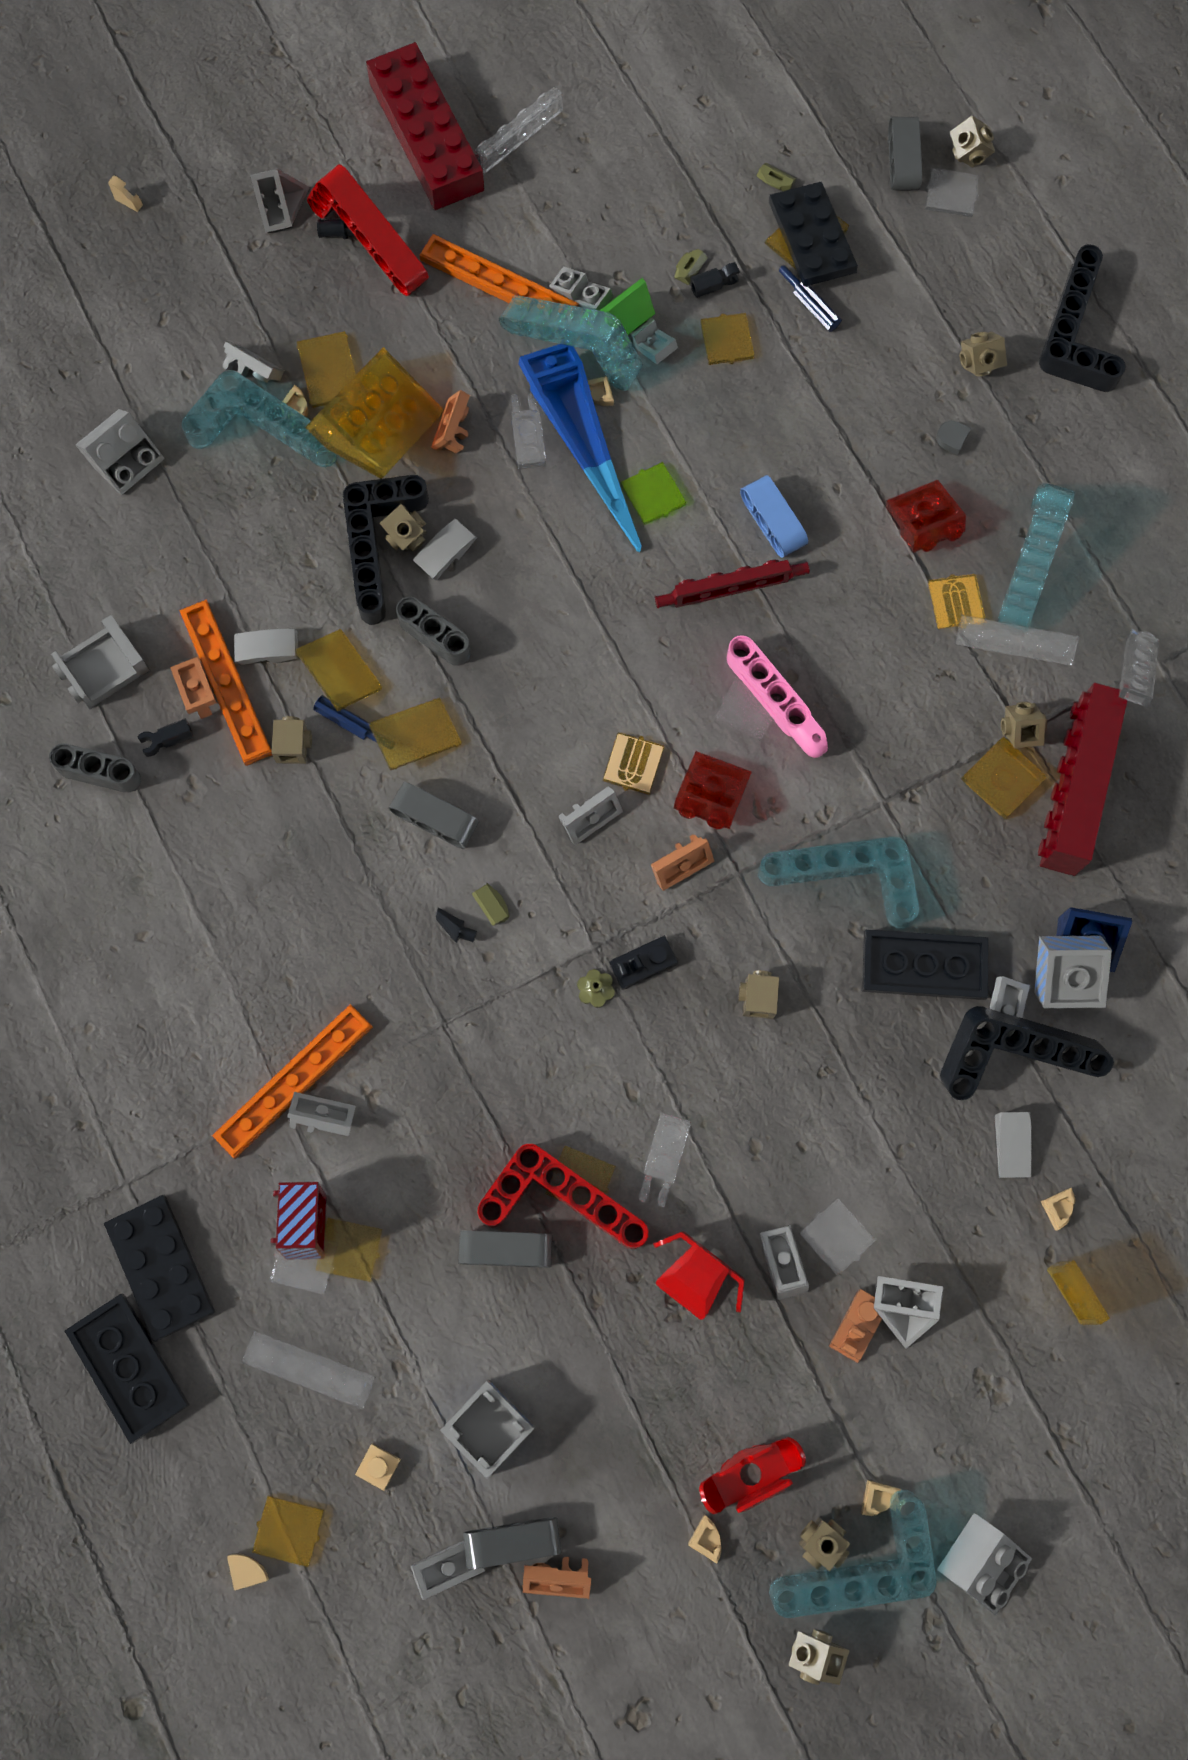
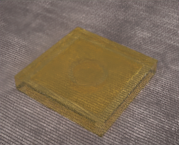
[961,737,1047,819]
[1047,1260,1110,1325]

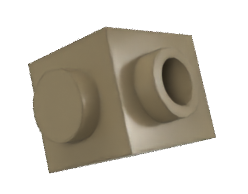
[271,716,312,764]
[738,970,779,1019]

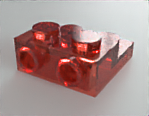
[886,480,966,552]
[673,751,752,829]

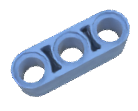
[740,475,808,558]

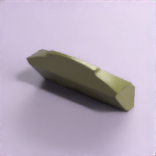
[757,163,796,191]
[675,249,708,285]
[472,883,510,926]

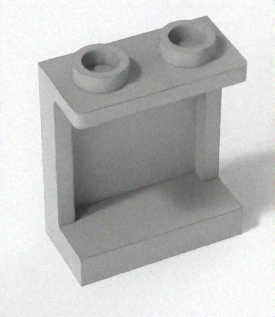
[51,615,150,709]

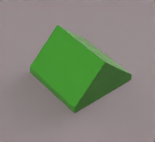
[587,278,655,347]

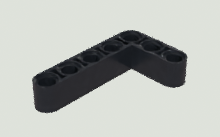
[1039,244,1126,392]
[343,475,429,625]
[940,1006,1114,1101]

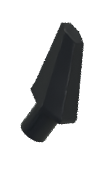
[436,907,477,943]

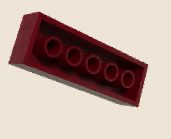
[366,42,484,210]
[1038,683,1129,876]

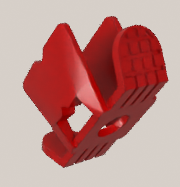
[653,1231,745,1320]
[699,1437,806,1514]

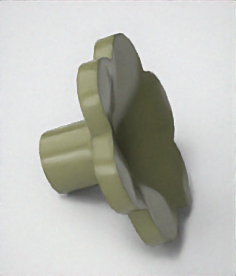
[577,969,615,1008]

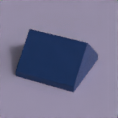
[1056,907,1133,972]

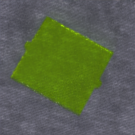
[621,462,686,525]

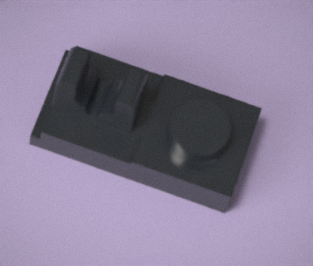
[609,935,678,990]

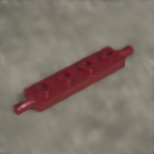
[655,560,810,609]

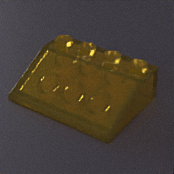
[305,347,444,479]

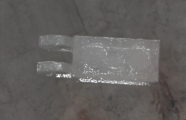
[511,393,546,469]
[638,1113,691,1207]

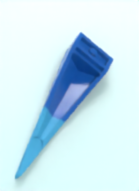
[518,340,642,553]

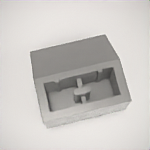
[76,409,165,495]
[937,1513,1032,1616]

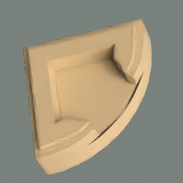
[108,176,143,212]
[587,376,614,406]
[279,385,308,425]
[1041,1188,1075,1231]
[861,1480,901,1516]
[688,1514,721,1563]
[227,1554,269,1591]

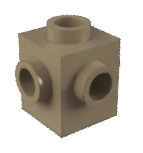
[950,115,995,168]
[959,332,1007,376]
[379,504,427,552]
[1001,702,1047,748]
[798,1517,850,1571]
[788,1629,849,1685]

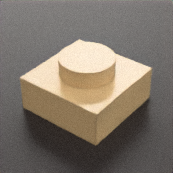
[355,1443,401,1491]

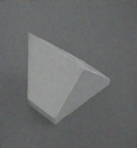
[250,169,310,233]
[874,1276,944,1349]

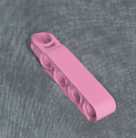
[726,635,828,758]

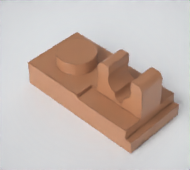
[431,390,470,453]
[170,657,217,719]
[651,835,714,891]
[829,1289,882,1363]
[522,1557,591,1599]

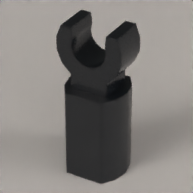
[690,262,740,298]
[137,718,194,757]

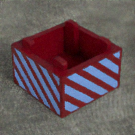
[271,1182,327,1260]

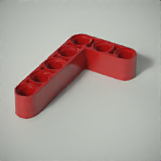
[307,164,429,296]
[477,1144,649,1249]

